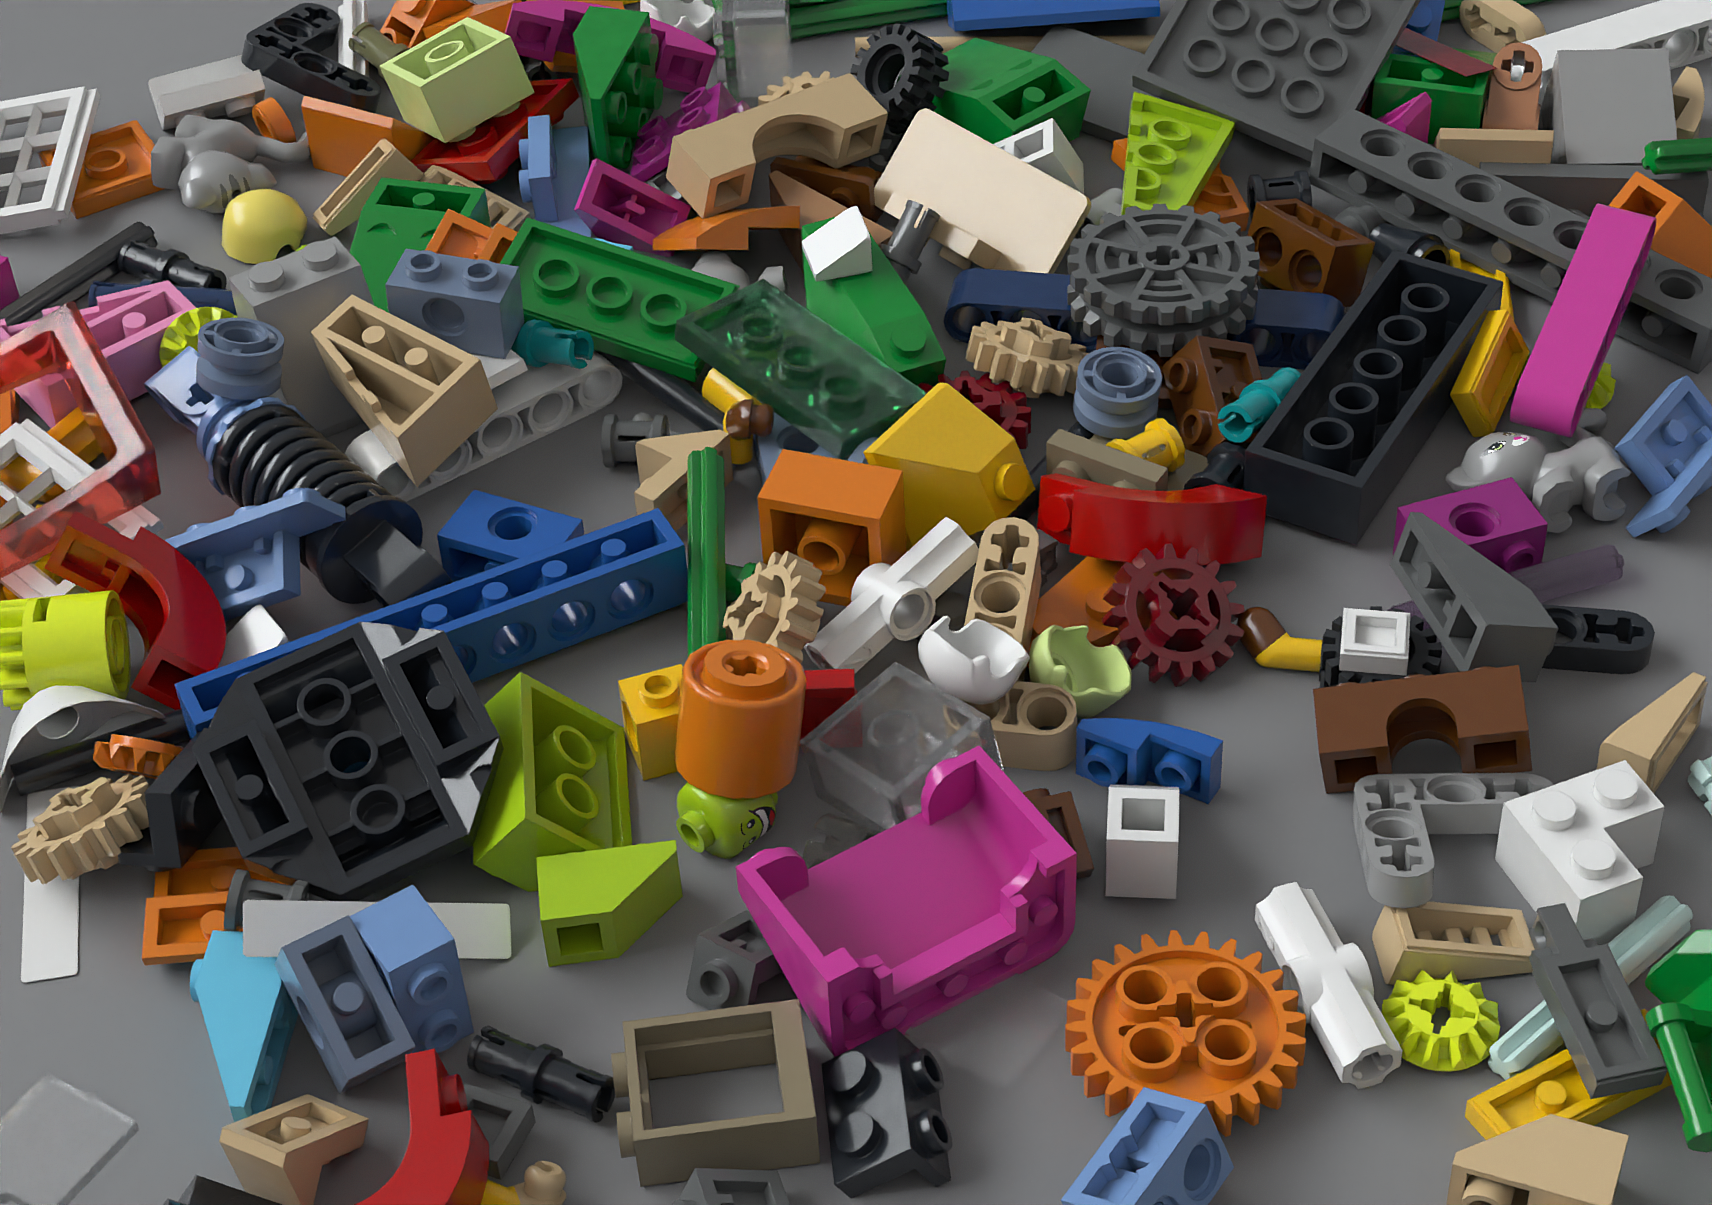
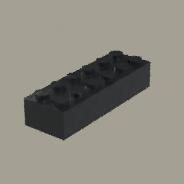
[1243,250,1503,545]

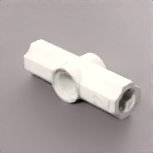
[804,517,979,673]
[1255,882,1402,1089]

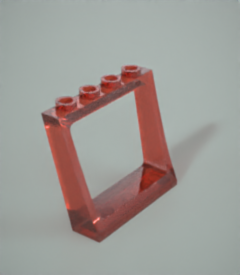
[0,302,161,579]

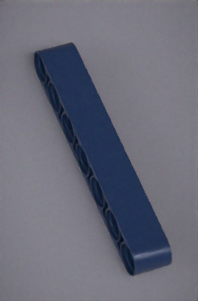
[943,268,1346,370]

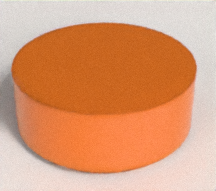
[252,97,297,143]

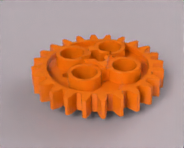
[1065,930,1306,1137]

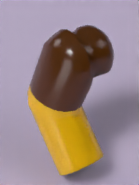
[723,399,774,464]
[1236,607,1323,672]

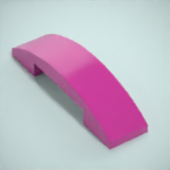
[505,0,716,93]

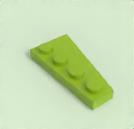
[1121,91,1235,215]

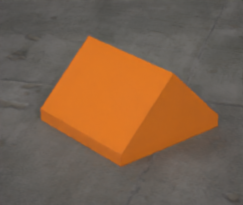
[301,96,435,177]

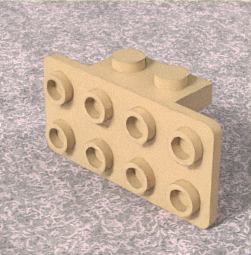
[874,108,1091,274]

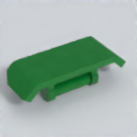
[1644,929,1712,1153]

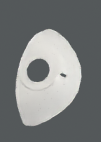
[0,685,166,812]

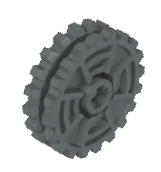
[1067,204,1260,357]

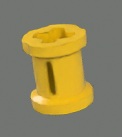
[1106,418,1185,472]

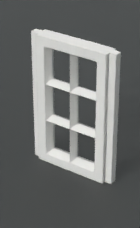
[0,86,101,234]
[0,418,164,599]

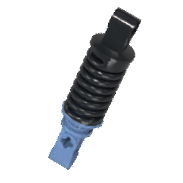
[144,346,453,608]

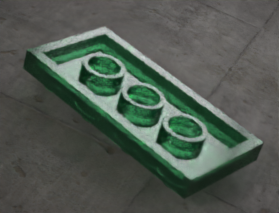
[675,279,927,459]

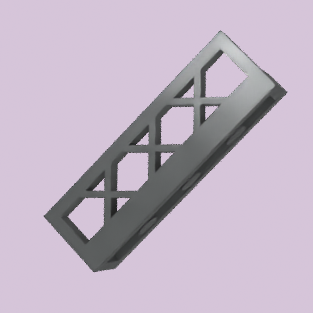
[1479,162,1709,220]

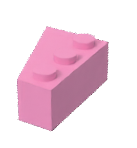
[0,280,196,428]

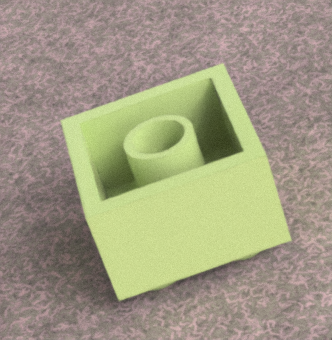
[379,17,535,143]

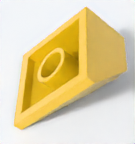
[863,383,1035,551]

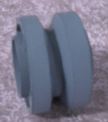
[196,318,284,400]
[1073,347,1162,439]

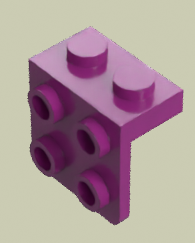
[631,82,756,182]

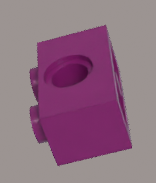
[1393,477,1548,578]

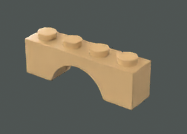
[666,73,888,219]

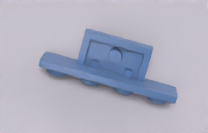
[519,115,592,238]
[1614,375,1712,538]
[165,488,346,621]

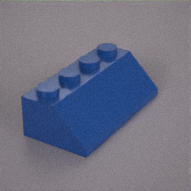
[947,0,1160,31]

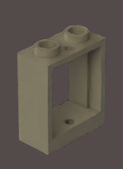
[611,999,820,1187]

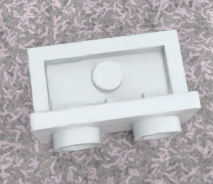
[148,55,266,131]

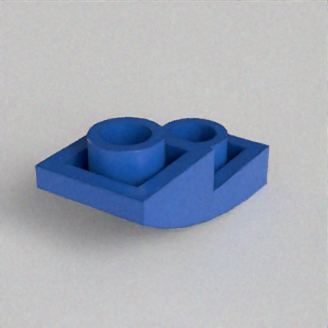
[1076,718,1223,804]

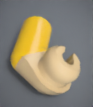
[480,1161,566,1205]

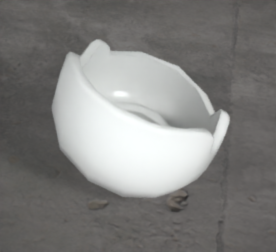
[640,0,717,43]
[918,616,1030,705]

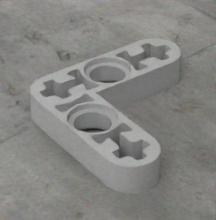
[1353,773,1554,908]

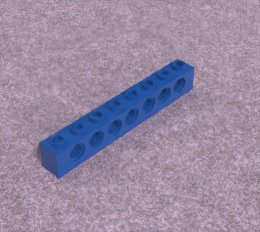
[174,508,688,741]

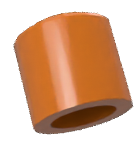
[675,640,807,799]

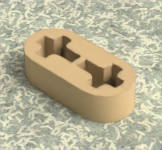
[1459,0,1546,53]

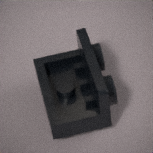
[118,731,223,872]
[821,1028,952,1199]

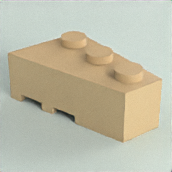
[311,295,498,487]

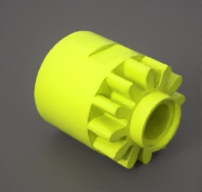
[0,590,131,711]

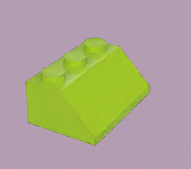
[473,672,632,892]

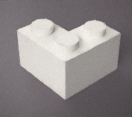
[1495,760,1665,945]

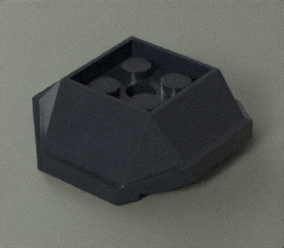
[191,622,504,901]

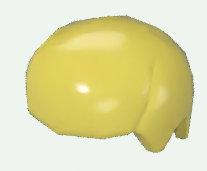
[222,189,308,264]

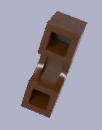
[1313,665,1532,794]

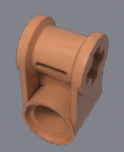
[1482,42,1542,130]

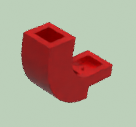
[1037,473,1267,565]
[44,511,226,710]
[354,1049,489,1205]

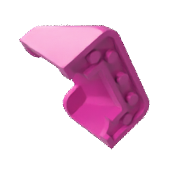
[736,745,1077,1057]

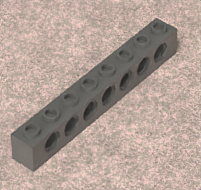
[1309,108,1712,374]

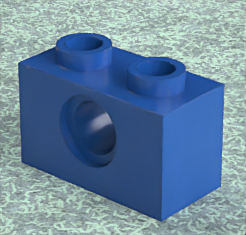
[437,490,584,582]

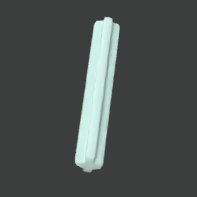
[1488,895,1693,1081]

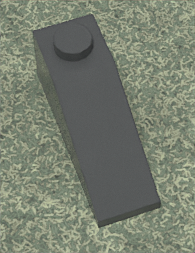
[1390,512,1558,682]

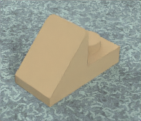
[634,429,734,532]
[219,1094,369,1205]

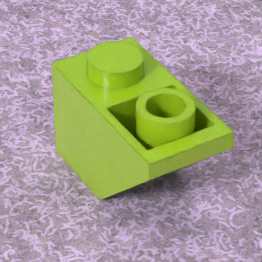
[536,840,683,967]

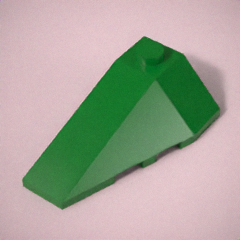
[801,217,946,427]

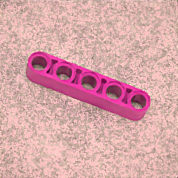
[1510,203,1657,438]

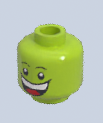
[676,782,778,859]

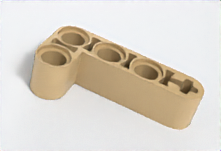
[950,517,1077,771]

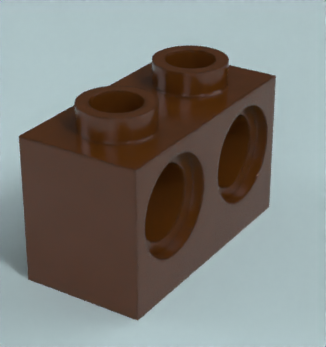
[1248,198,1375,307]

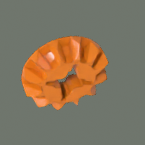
[93,734,183,780]

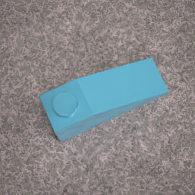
[190,930,299,1122]

